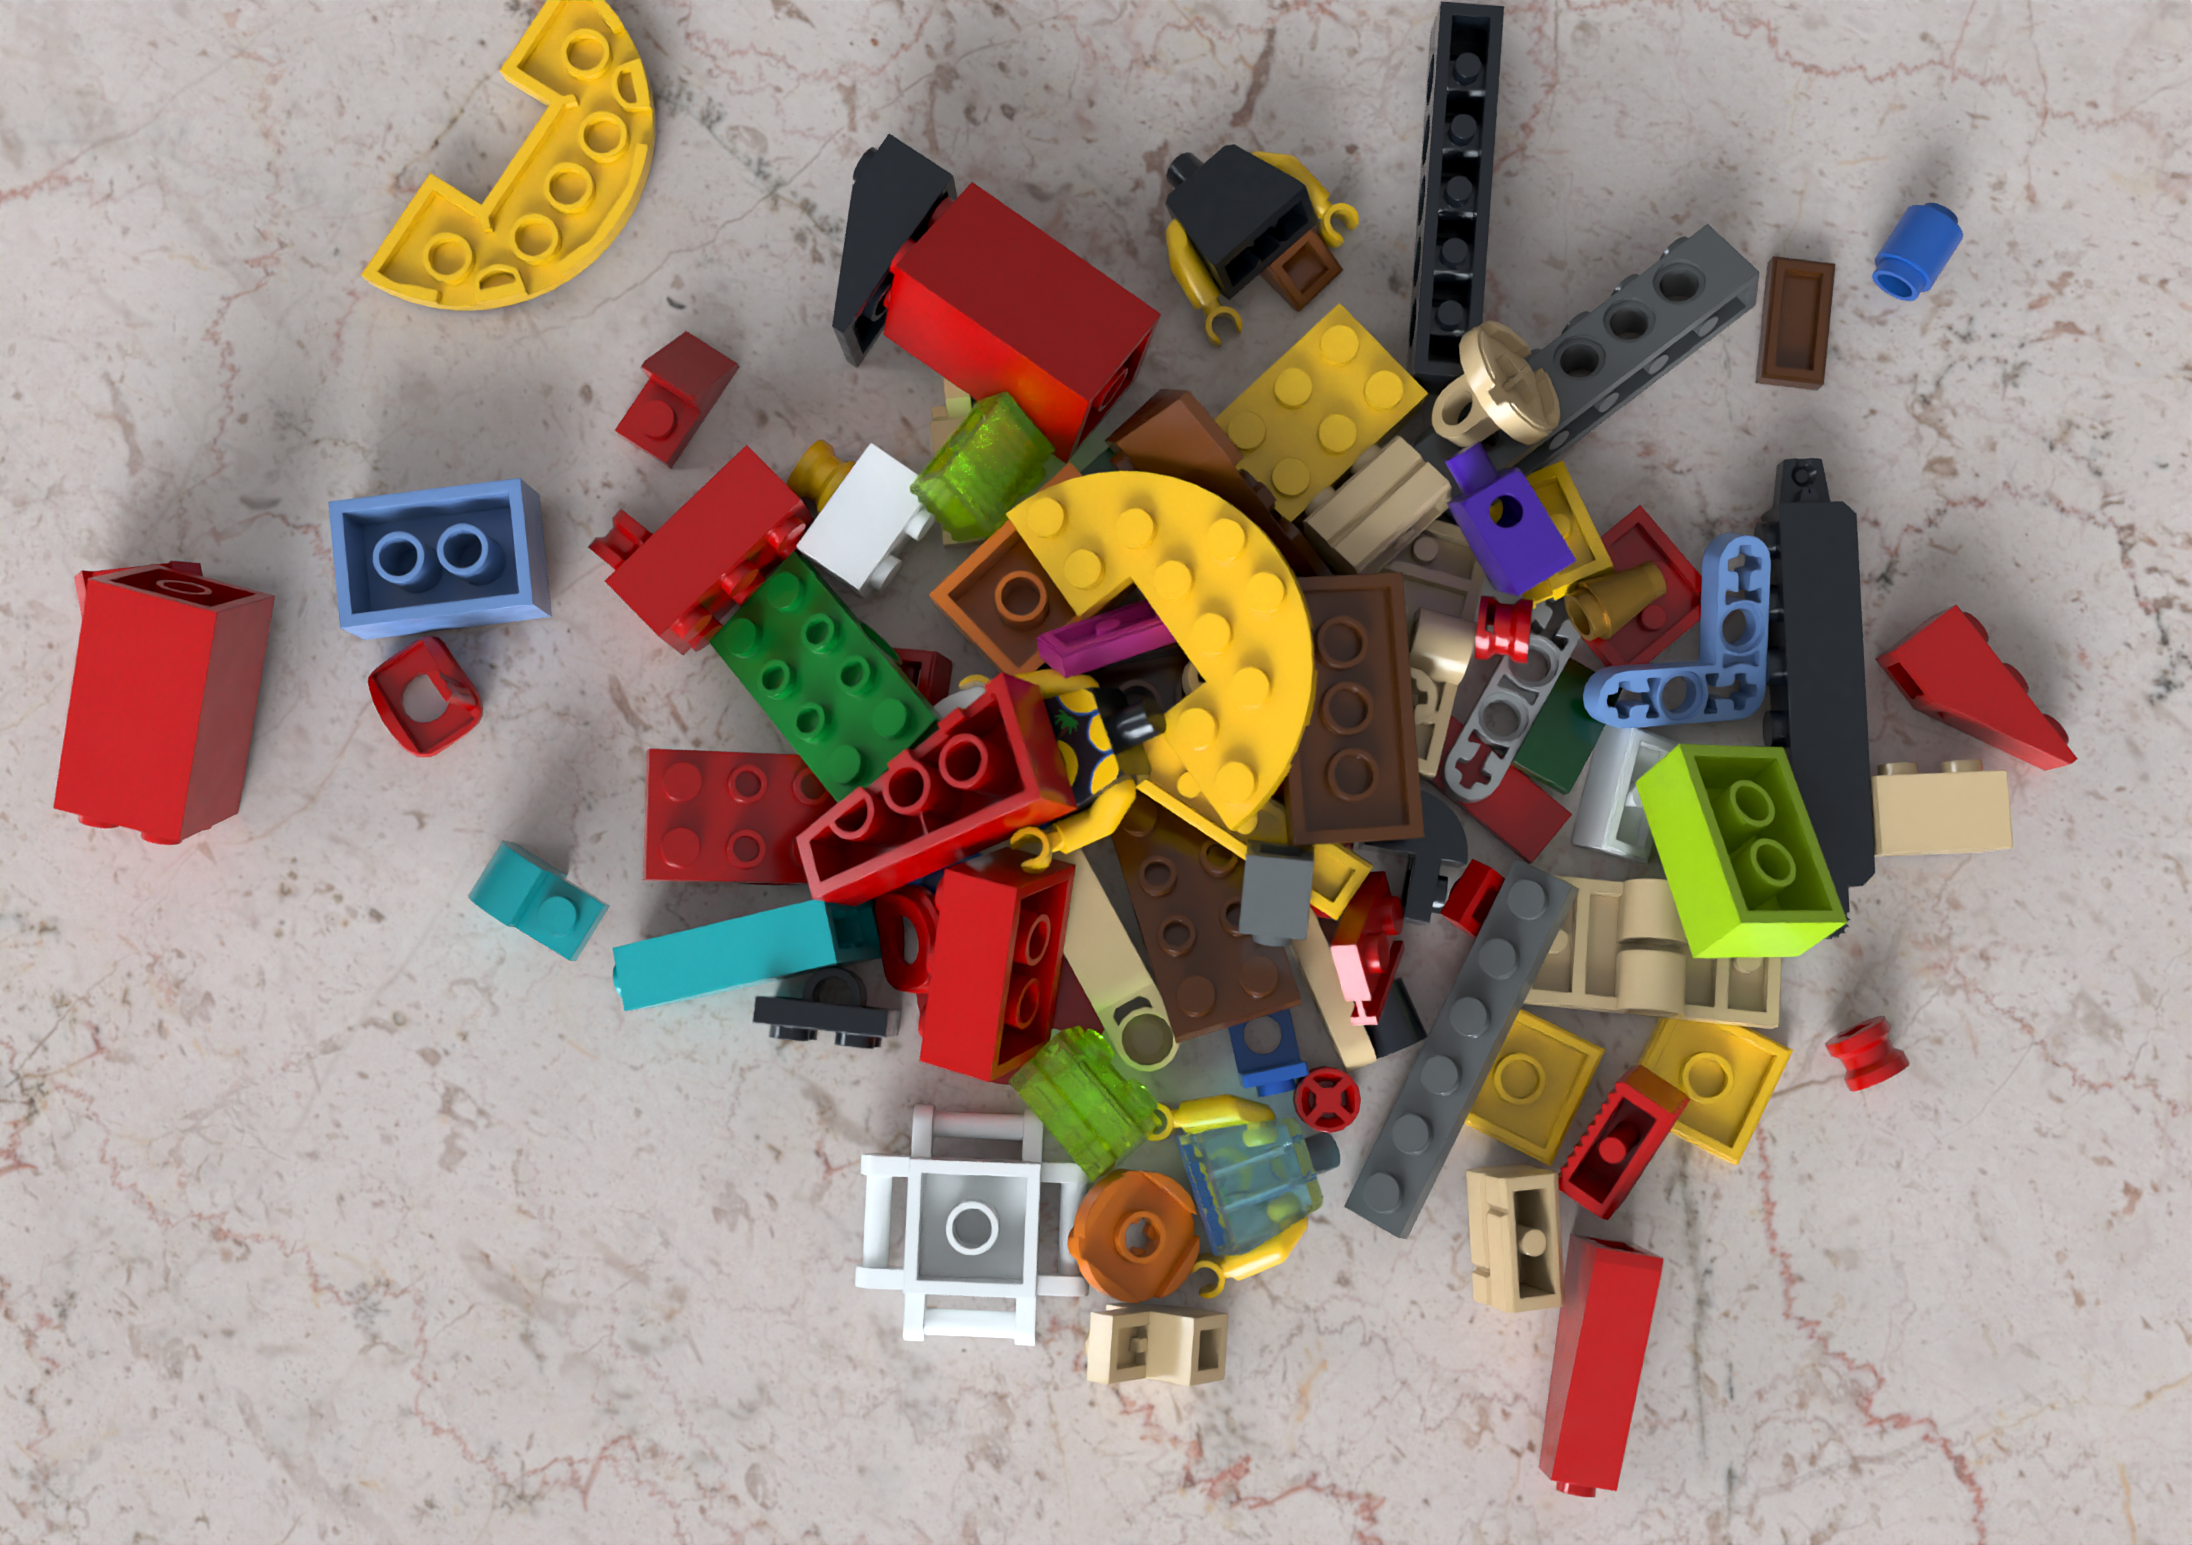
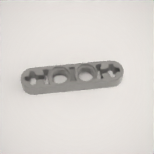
[1440,596,1581,803]

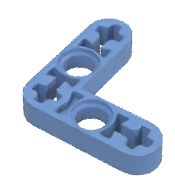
[1583,532,1771,729]

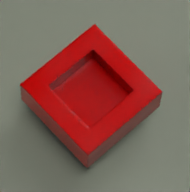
[1440,859,1505,940]

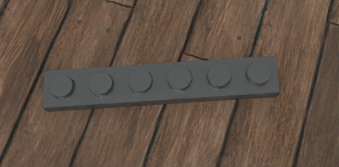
[1344,858,1579,1239]

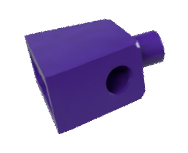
[1445,441,1577,596]

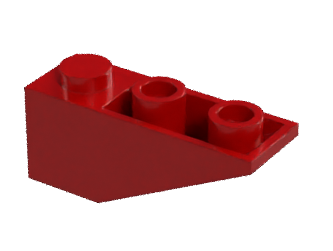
[1875,604,2078,771]

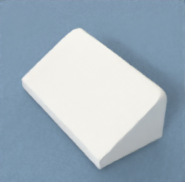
[1571,725,1678,864]

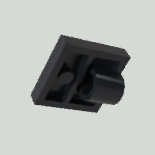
[752,967,901,1049]

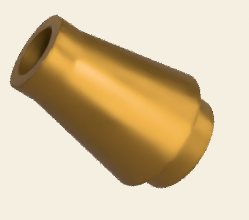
[1565,561,1667,641]

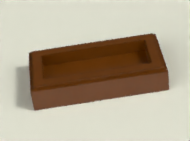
[1755,256,1836,391]

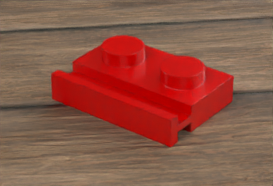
[1330,871,1405,1025]

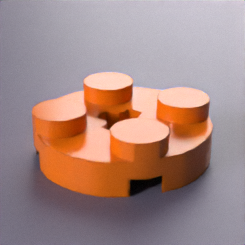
[1067,1168,1200,1303]

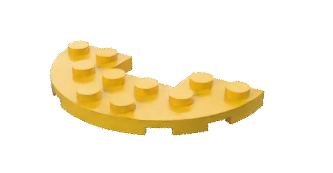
[361,0,655,311]
[1005,471,1318,831]

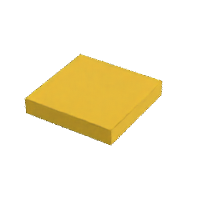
[1464,1008,1606,1166]
[1637,1018,1793,1166]

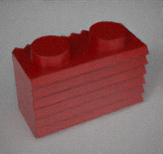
[1558,1065,1691,1220]

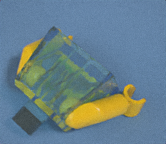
[1140,1094,1340,1299]

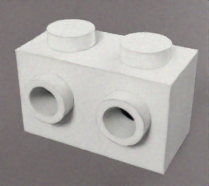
[796,443,939,600]

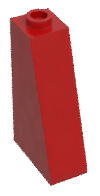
[1539,1234,1664,1498]

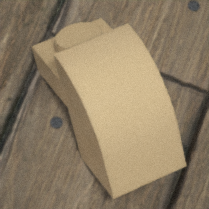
[1085,1303,1229,1386]

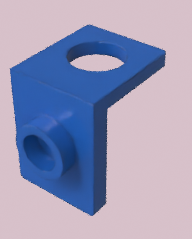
[1228,1009,1310,1097]

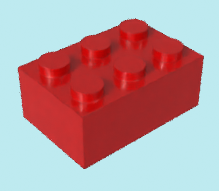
[605,445,814,656]
[918,847,1076,1082]

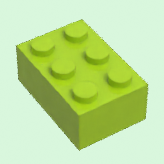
[1635,744,1848,958]

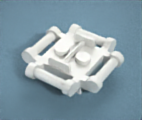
[855,1104,1094,1346]

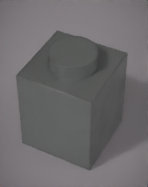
[1239,840,1314,946]

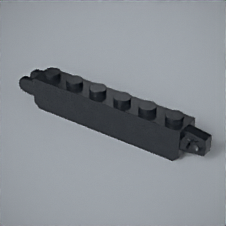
[1754,458,1875,940]

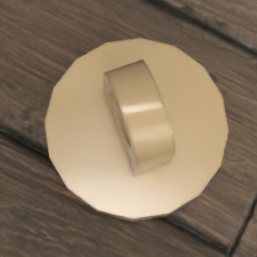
[1432,320,1561,447]

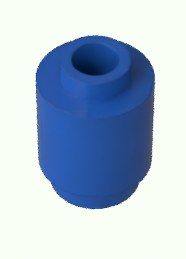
[1872,203,1963,301]

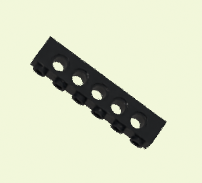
[1406,1,1504,395]

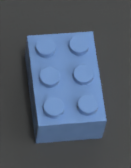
[328,478,552,640]

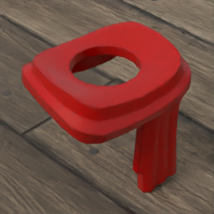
[368,636,483,758]
[875,884,939,994]

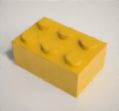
[1214,303,1429,527]

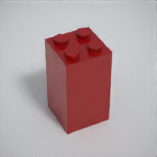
[883,182,1161,464]
[53,564,275,845]

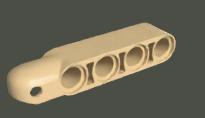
[1004,826,1179,1072]

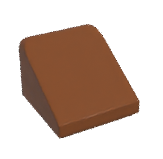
[1259,228,1343,312]

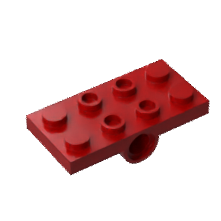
[643,748,838,886]

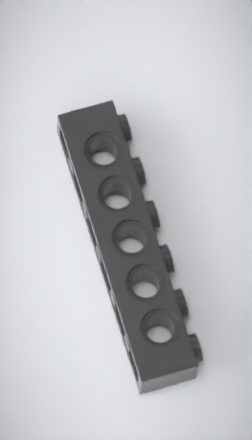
[1413,224,1760,526]

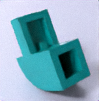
[468,840,610,961]

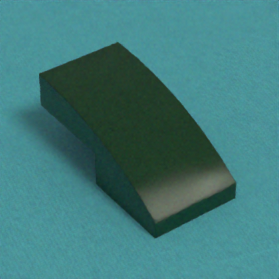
[1510,657,1623,795]

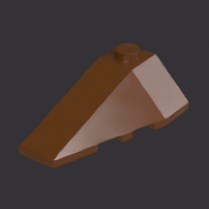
[1104,389,1334,577]

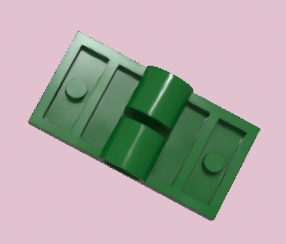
[709,551,943,803]

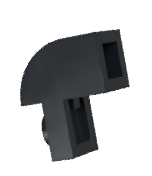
[1358,790,1468,925]

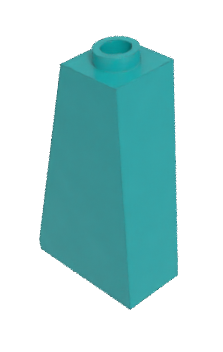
[612,898,882,1012]

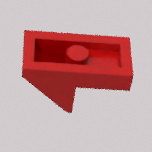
[615,331,739,469]

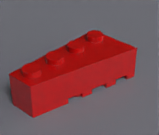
[796,672,1078,907]

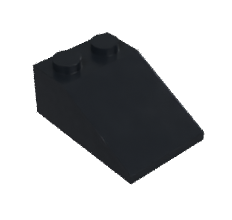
[832,133,958,368]

